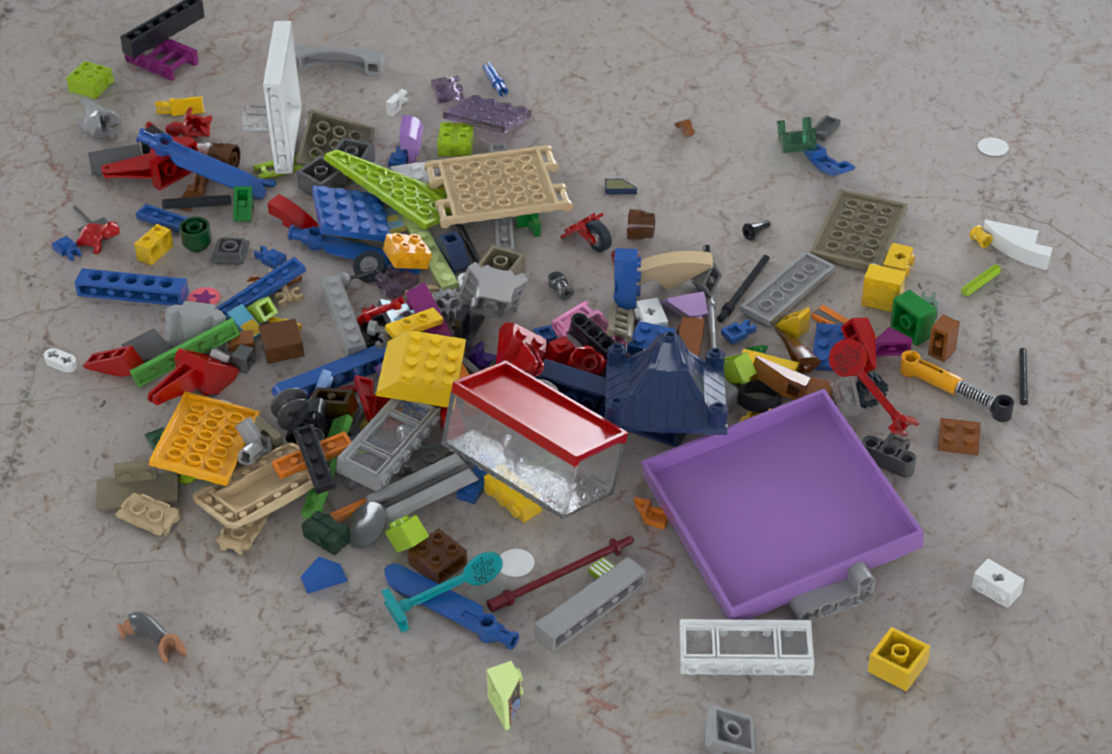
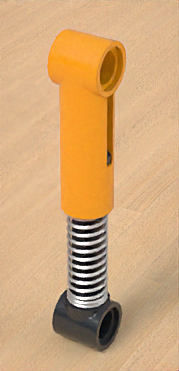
[900,350,1014,422]

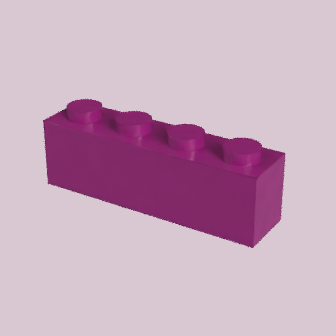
[405,282,454,337]

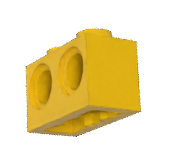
[134,224,174,266]

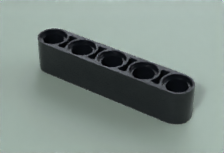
[568,313,631,367]

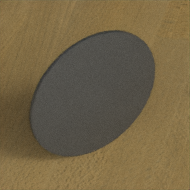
[346,502,387,548]

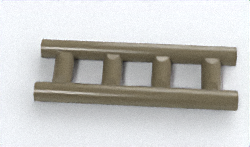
[607,302,635,343]

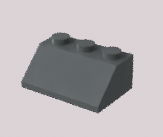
[88,144,141,177]

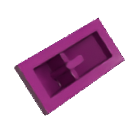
[875,327,912,357]

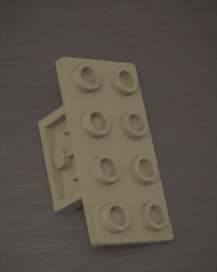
[96,460,178,511]

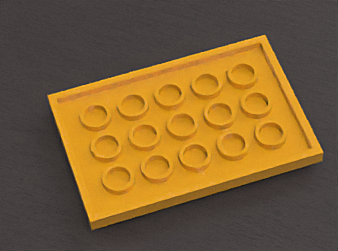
[149,391,260,486]

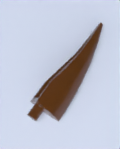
[775,327,821,374]

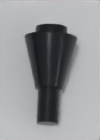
[742,220,771,240]

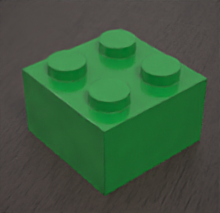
[890,289,937,346]

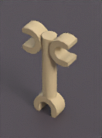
[268,266,303,307]

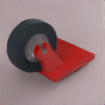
[560,213,612,252]

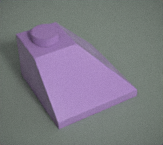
[660,291,708,318]

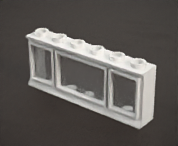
[679,619,815,676]

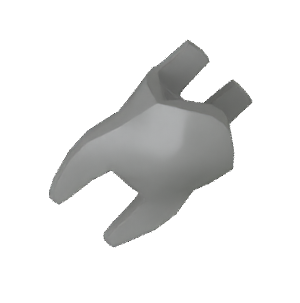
[76,99,121,139]

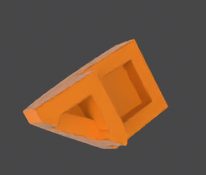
[634,497,669,530]

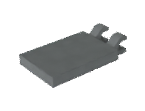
[396,442,472,477]

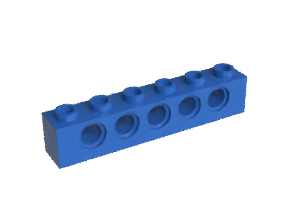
[74,268,189,306]

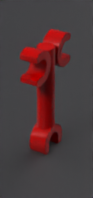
[356,296,405,326]

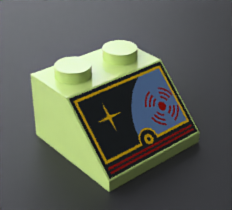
[486,661,523,730]

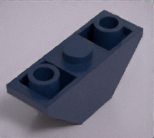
[434,231,470,273]

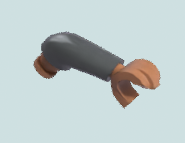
[117,612,187,663]

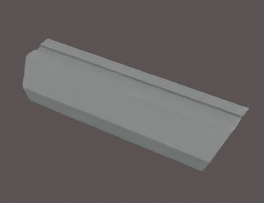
[365,453,479,525]

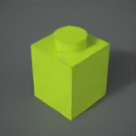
[246,297,278,323]

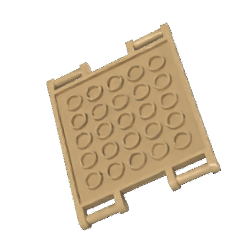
[424,145,573,228]

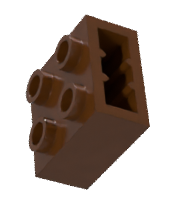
[258,318,305,364]
[407,529,468,584]

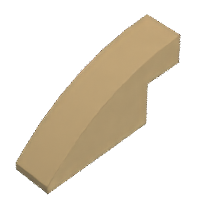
[637,251,713,291]

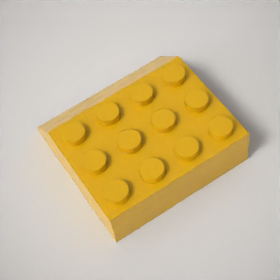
[376,330,466,408]

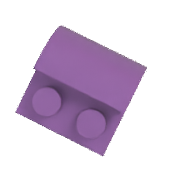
[399,115,424,163]

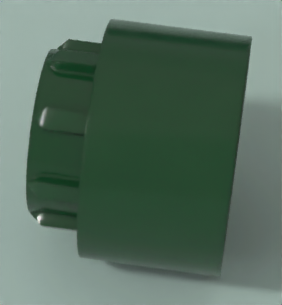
[179,216,212,252]

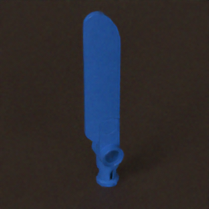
[136,128,266,199]
[287,225,421,275]
[384,563,519,650]

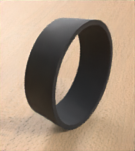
[738,380,780,413]

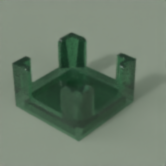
[777,117,817,153]

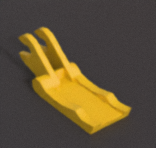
[155,96,205,116]

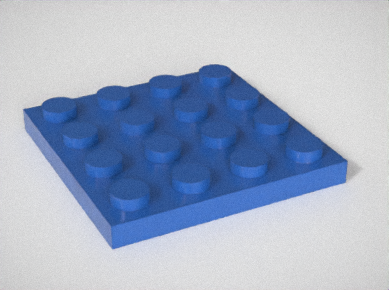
[312,185,391,242]

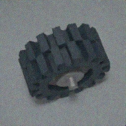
[850,372,888,409]

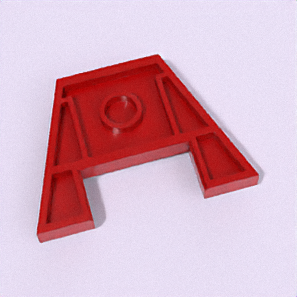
[353,375,409,434]

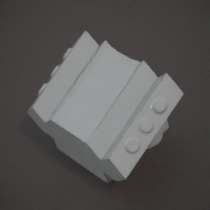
[458,262,528,320]
[165,301,226,355]

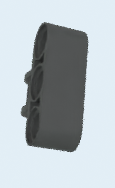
[862,432,916,477]

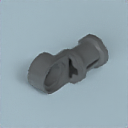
[548,271,574,301]

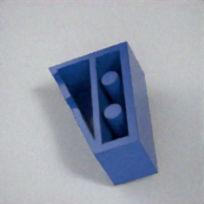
[614,248,641,310]

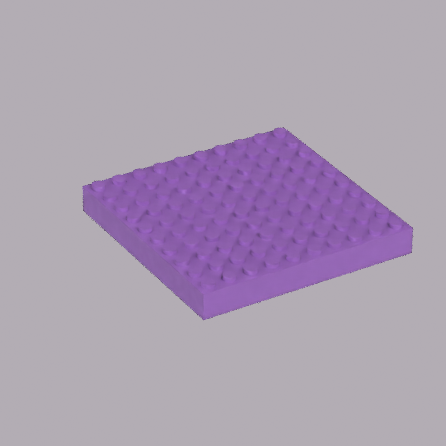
[641,389,924,620]

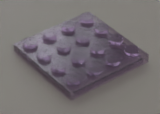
[443,95,532,134]

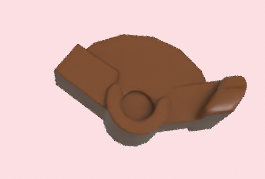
[674,119,695,138]

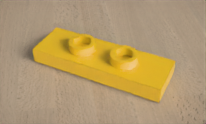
[385,308,444,338]

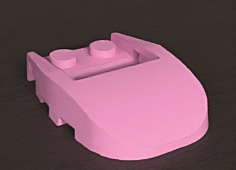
[552,301,628,368]

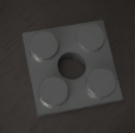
[211,237,250,265]

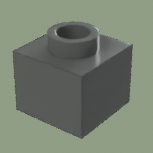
[231,344,256,374]

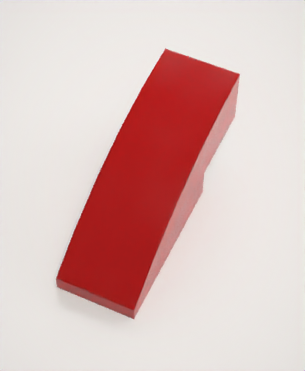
[267,194,319,229]

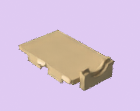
[115,492,180,536]
[216,515,269,555]

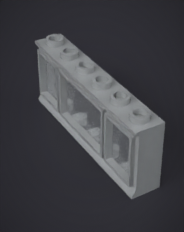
[336,398,441,492]

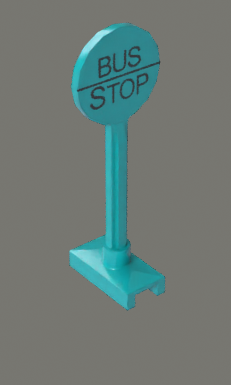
[381,551,503,633]

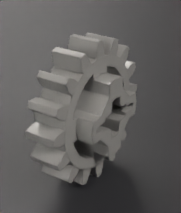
[433,288,463,320]

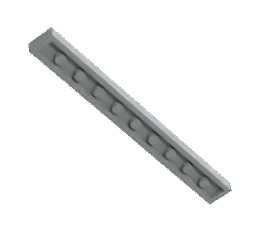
[490,142,515,251]

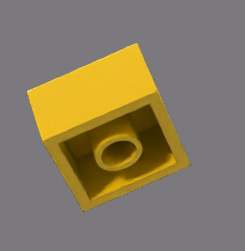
[861,264,906,312]
[868,627,931,692]

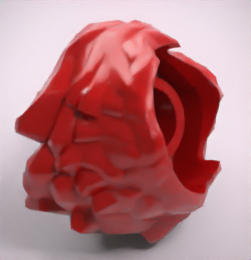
[567,345,607,376]

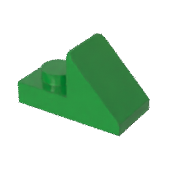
[233,186,254,222]
[516,213,541,237]

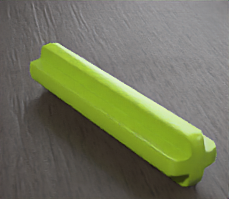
[961,264,1001,297]

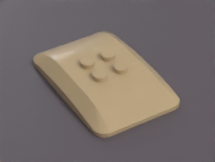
[193,443,314,528]

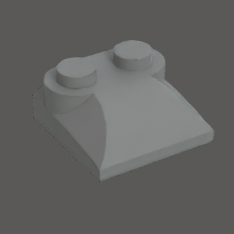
[705,705,755,754]

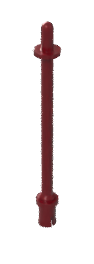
[486,536,634,613]

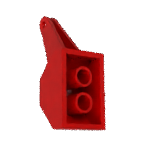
[101,137,198,191]
[496,322,546,377]
[147,348,240,406]

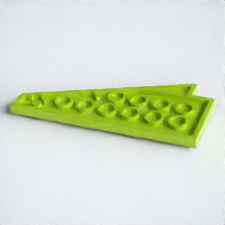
[324,150,452,230]

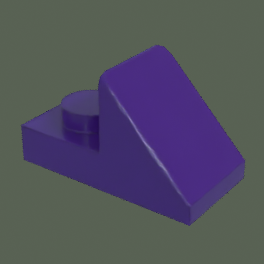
[464,341,497,370]

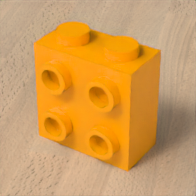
[382,233,432,269]

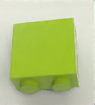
[66,61,114,99]
[437,122,475,157]

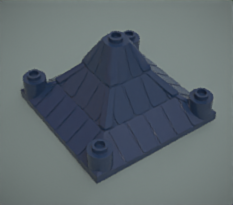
[605,331,729,435]

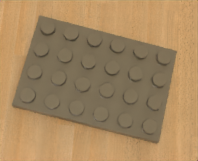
[810,189,908,270]

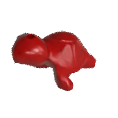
[165,107,213,138]
[76,221,120,255]

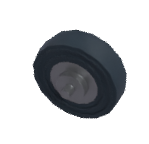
[353,250,386,283]

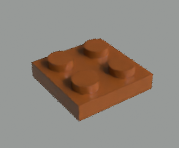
[938,418,981,455]

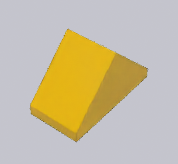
[774,307,810,339]

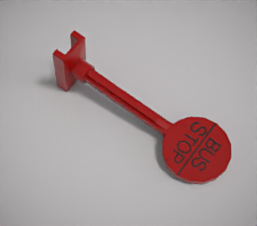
[829,339,920,437]

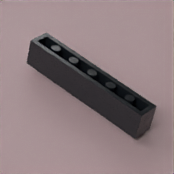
[120,0,205,59]

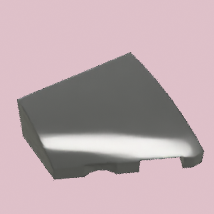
[121,328,171,363]

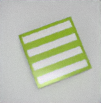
[588,557,615,579]

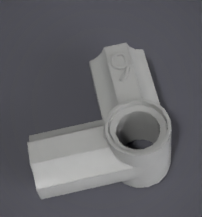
[235,417,272,466]

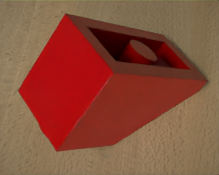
[542,336,575,365]

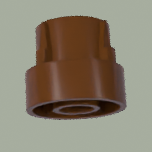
[207,143,241,168]
[627,209,656,240]

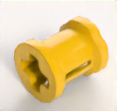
[969,225,993,248]

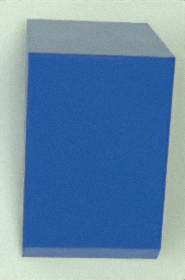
[301,556,348,594]

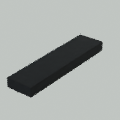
[293,424,336,494]

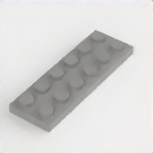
[740,251,835,327]

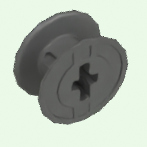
[270,388,308,430]

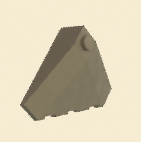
[295,109,375,166]

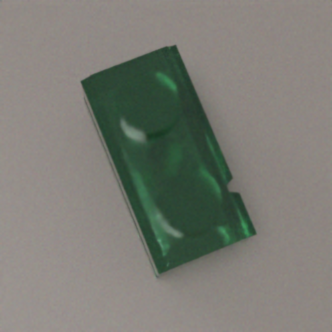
[302,510,350,555]

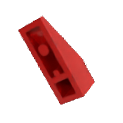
[840,317,877,375]
[83,345,144,377]

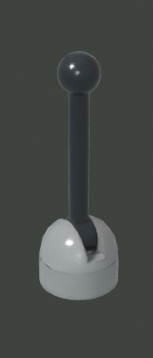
[337,267,381,287]

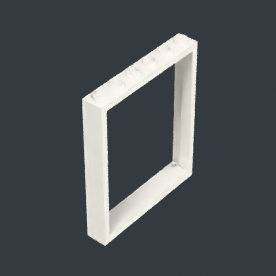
[263,21,302,174]

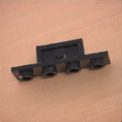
[451,305,485,351]

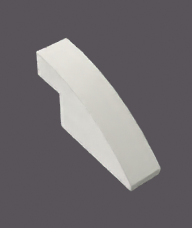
[983,219,1052,270]

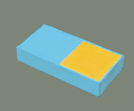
[226,304,260,340]

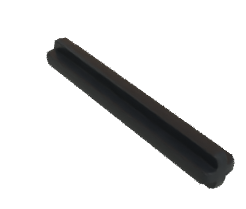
[161,195,231,210]

